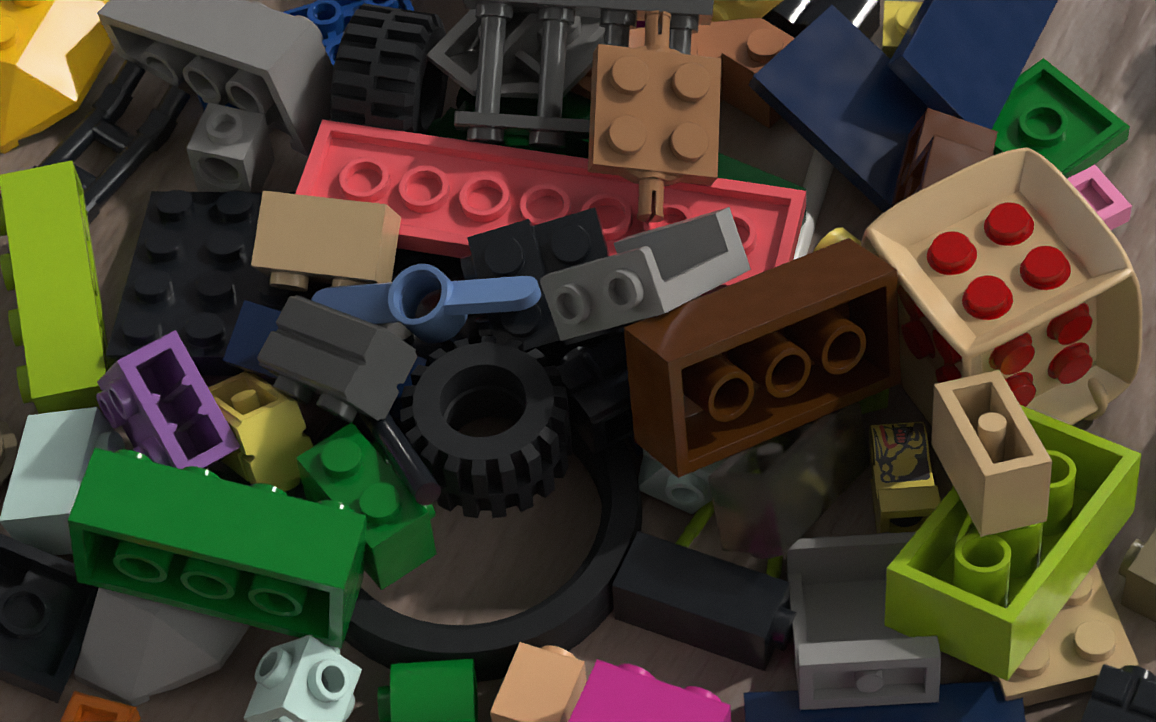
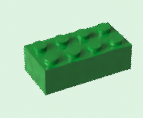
[68,447,367,649]

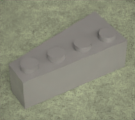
[97,0,334,157]

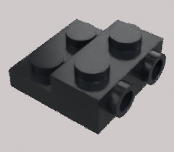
[460,208,621,359]
[0,533,99,703]

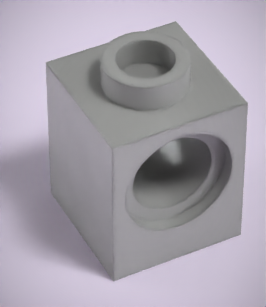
[186,103,275,192]

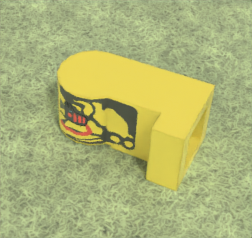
[869,422,941,534]

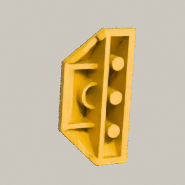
[0,0,115,154]

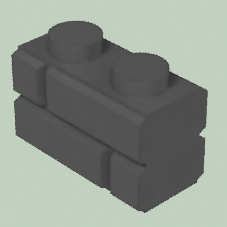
[257,295,417,423]

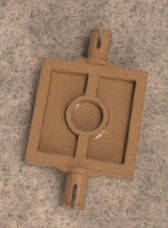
[588,10,721,223]

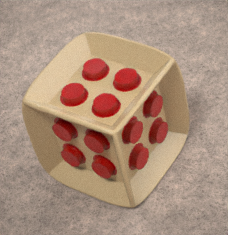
[861,148,1143,426]

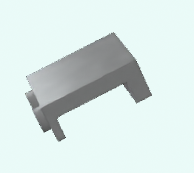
[540,207,751,341]
[786,532,941,710]

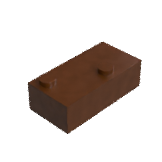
[624,238,901,478]

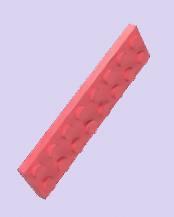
[295,119,806,296]

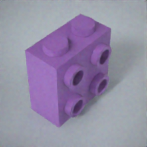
[96,330,241,469]

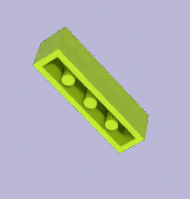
[0,161,109,414]

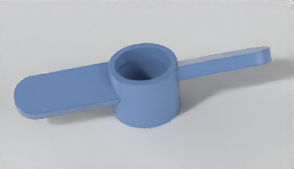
[311,264,541,343]

